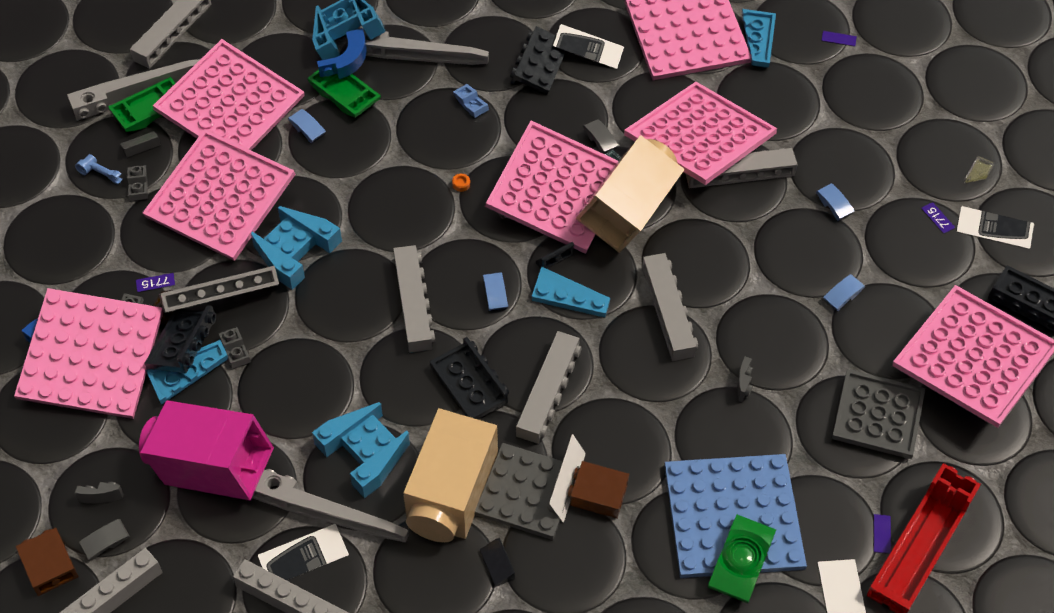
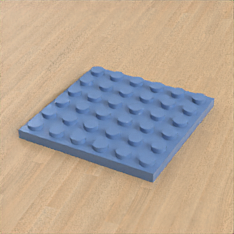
[664,454,807,578]

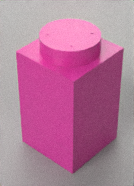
[139,400,274,500]

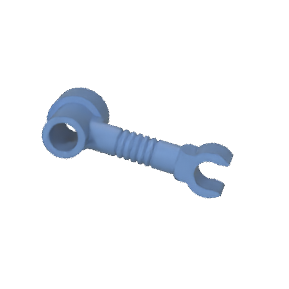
[75,154,123,184]

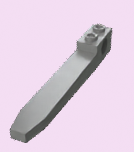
[355,28,489,65]
[67,59,200,121]
[252,469,409,542]

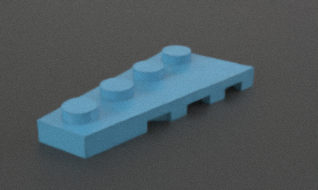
[742,9,776,68]
[532,266,610,317]
[146,340,228,405]

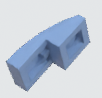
[453,84,489,118]
[288,109,326,143]
[816,183,854,221]
[483,272,508,311]
[823,274,865,311]

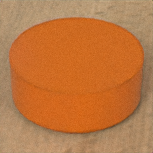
[452,174,470,192]

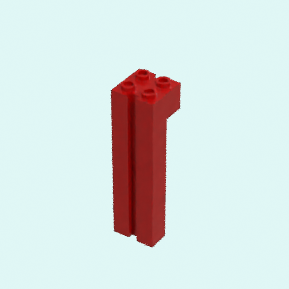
[866,463,981,613]

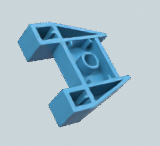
[312,0,386,60]
[251,206,342,290]
[312,402,410,498]

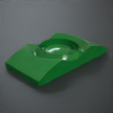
[307,70,381,118]
[108,77,176,132]
[708,514,776,603]

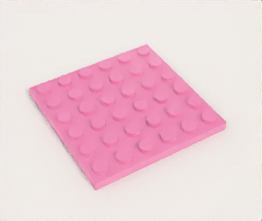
[625,0,751,80]
[153,39,304,150]
[624,82,777,185]
[485,121,618,254]
[143,129,296,261]
[892,285,1054,428]
[14,288,163,419]

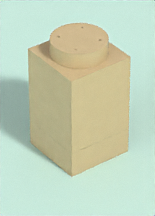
[576,135,685,253]
[403,408,498,542]

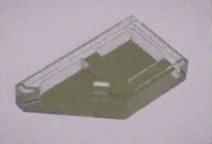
[964,156,994,183]

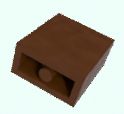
[567,461,630,519]
[16,528,79,596]

